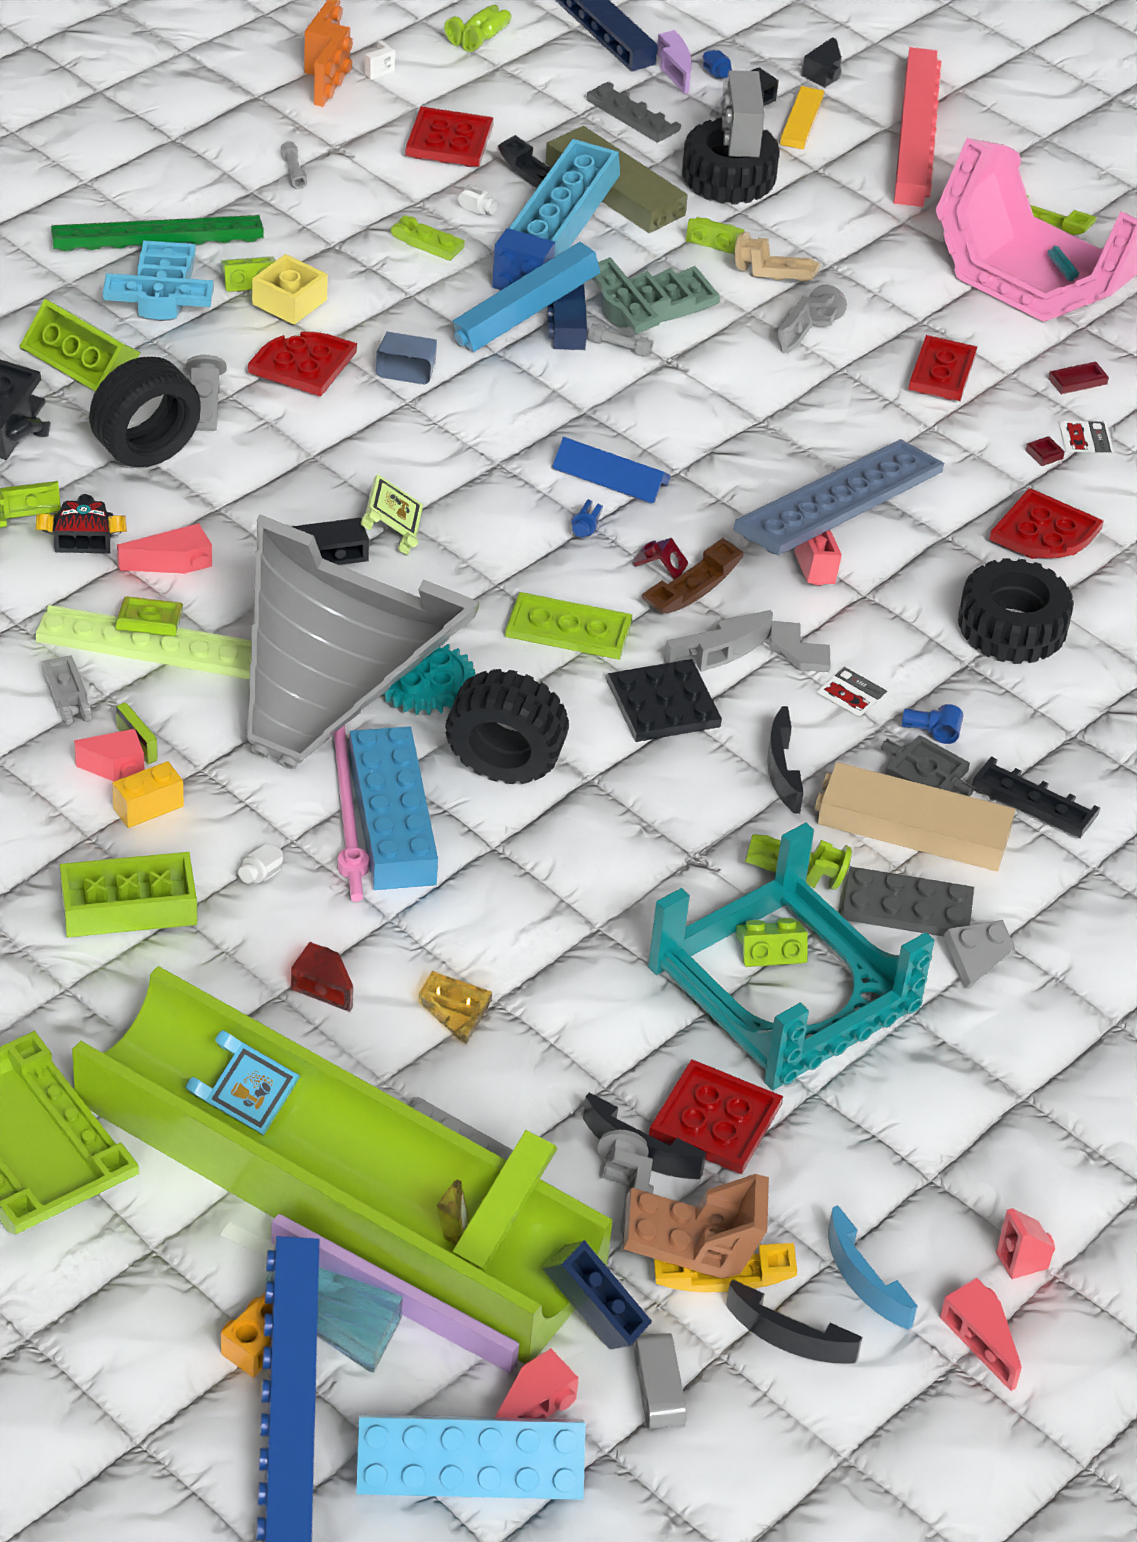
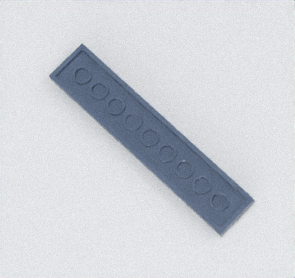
[733,439,945,556]

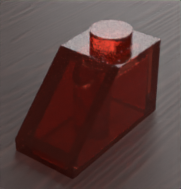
[291,942,353,1012]

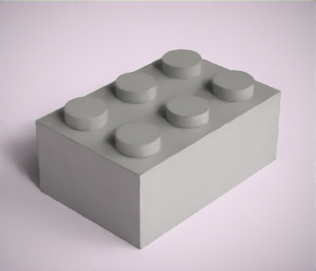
[720,70,765,157]

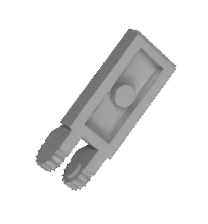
[42,655,91,725]

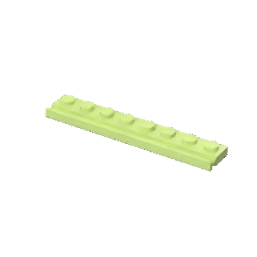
[36,605,251,679]

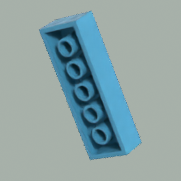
[349,726,438,890]

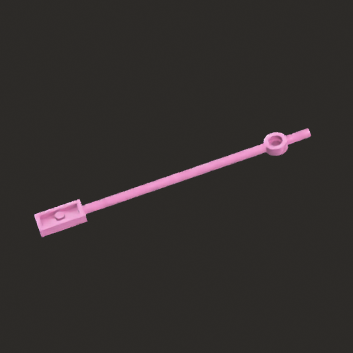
[334,725,370,902]

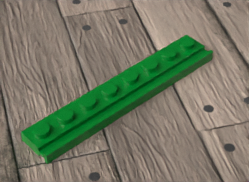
[51,215,264,251]

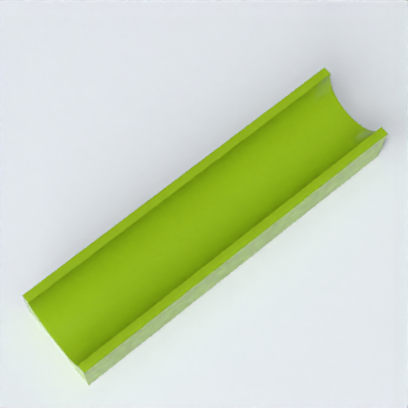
[72,966,613,1364]

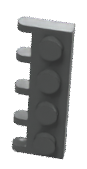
[586,81,681,143]

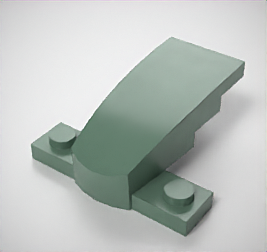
[592,257,720,334]

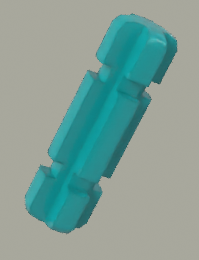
[1047,246,1079,281]

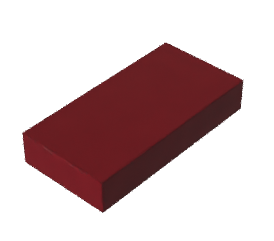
[1048,361,1109,394]

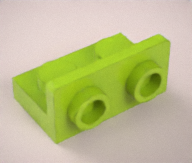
[686,217,745,254]
[221,256,276,292]

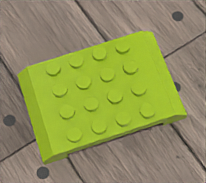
[0,1031,139,1235]

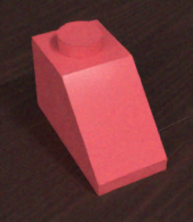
[74,729,145,782]
[996,1208,1055,1279]

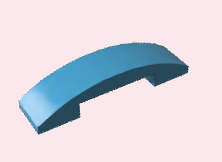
[828,1205,918,1329]

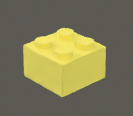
[252,254,328,325]

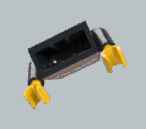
[35,494,127,554]

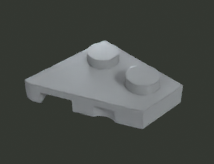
[944,920,1015,989]

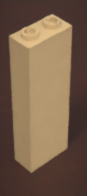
[815,762,1016,872]

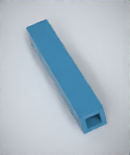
[453,242,601,352]

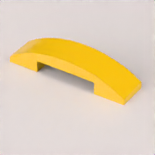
[654,1243,797,1292]

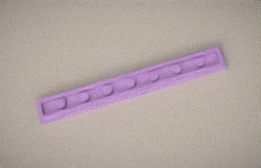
[271,1214,519,1374]

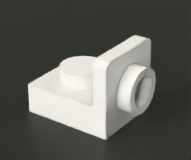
[365,40,396,80]

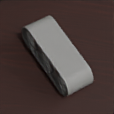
[634,1333,686,1429]

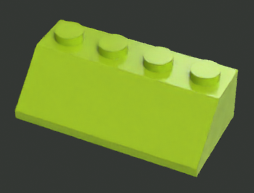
[19,299,141,391]

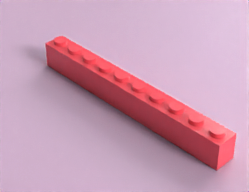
[894,47,941,207]

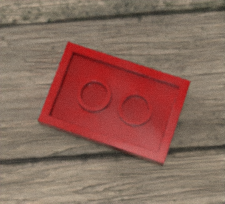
[908,335,978,401]

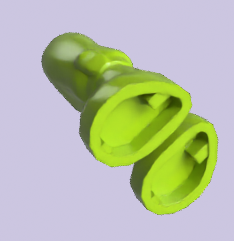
[444,4,511,52]

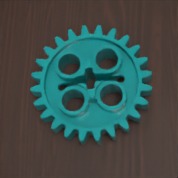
[382,644,475,715]

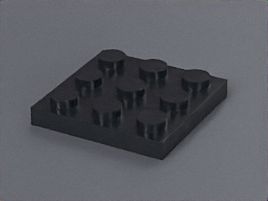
[607,659,722,742]

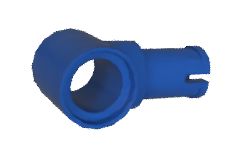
[902,704,964,744]

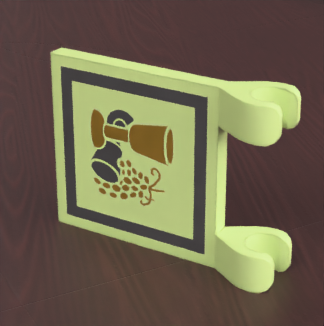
[361,474,423,555]

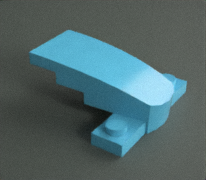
[103,241,214,319]

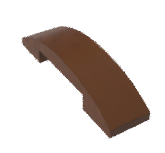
[641,538,744,614]

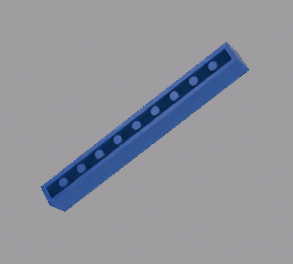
[256,1236,320,1542]

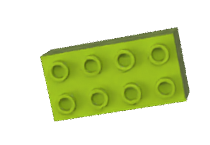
[60,852,197,938]

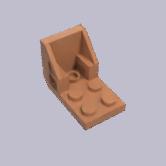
[623,1174,769,1278]

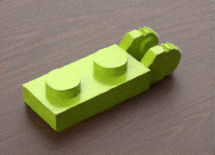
[390,215,465,261]

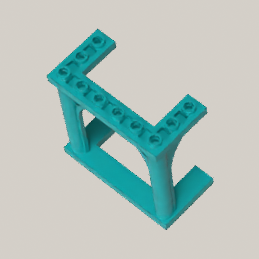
[648,822,935,1091]

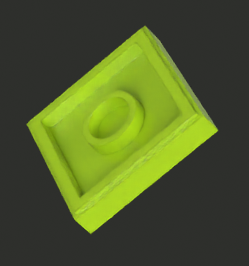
[116,596,183,636]

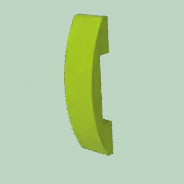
[1027,195,1097,235]

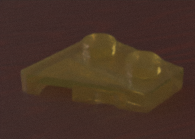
[418,971,492,1044]

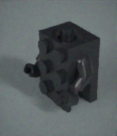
[0,359,51,460]

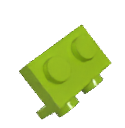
[736,918,808,967]

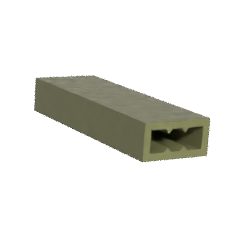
[545,125,688,234]

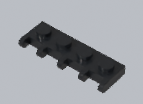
[972,756,1101,839]

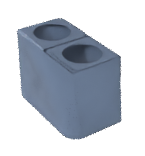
[376,331,437,385]

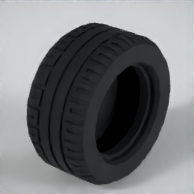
[89,357,201,467]

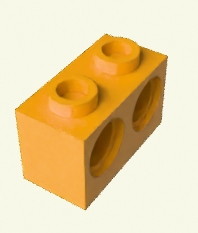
[221,1293,271,1378]

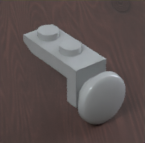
[777,284,847,353]
[186,355,227,431]
[597,1130,654,1238]

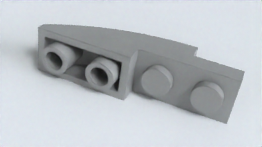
[664,610,773,672]

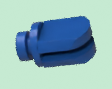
[703,50,732,78]
[572,499,603,538]

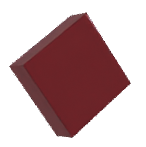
[1026,436,1065,467]

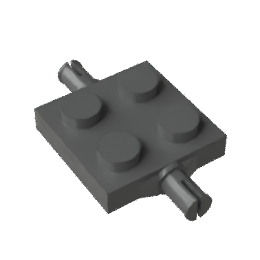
[881,735,975,797]

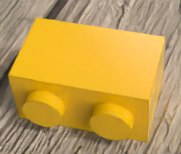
[112,761,184,828]

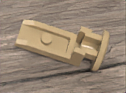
[735,232,820,281]

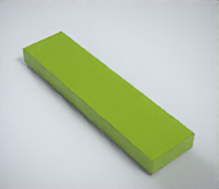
[452,1130,558,1271]

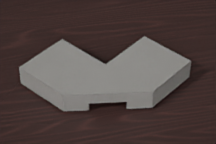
[770,621,830,672]

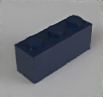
[547,283,587,350]
[543,1240,653,1350]

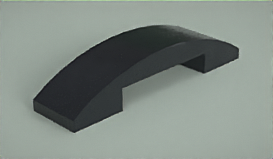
[498,135,552,188]
[767,706,804,814]
[583,1092,706,1179]
[726,1279,863,1364]

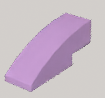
[657,30,692,94]

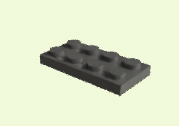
[842,866,974,937]

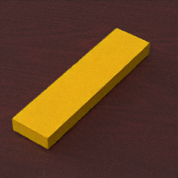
[780,86,825,150]

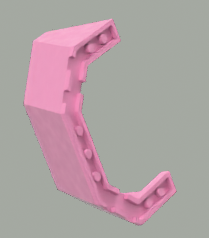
[936,138,1137,322]

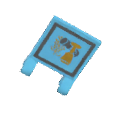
[186,1031,300,1136]

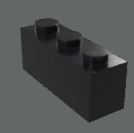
[291,517,369,565]

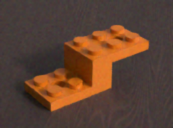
[304,0,353,107]

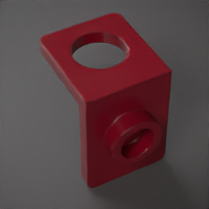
[632,537,688,580]

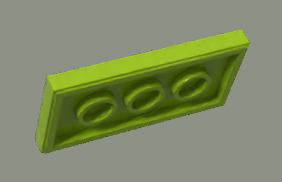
[505,592,633,660]

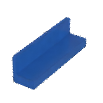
[553,437,671,503]

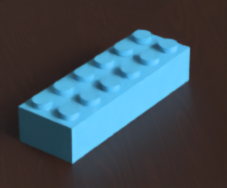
[509,139,620,257]
[356,1414,586,1500]

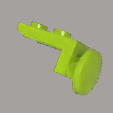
[0,481,61,527]
[745,834,852,890]

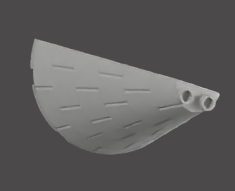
[247,514,479,769]

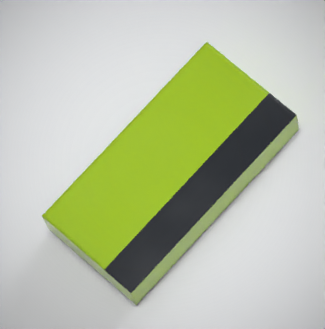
[116,702,158,765]

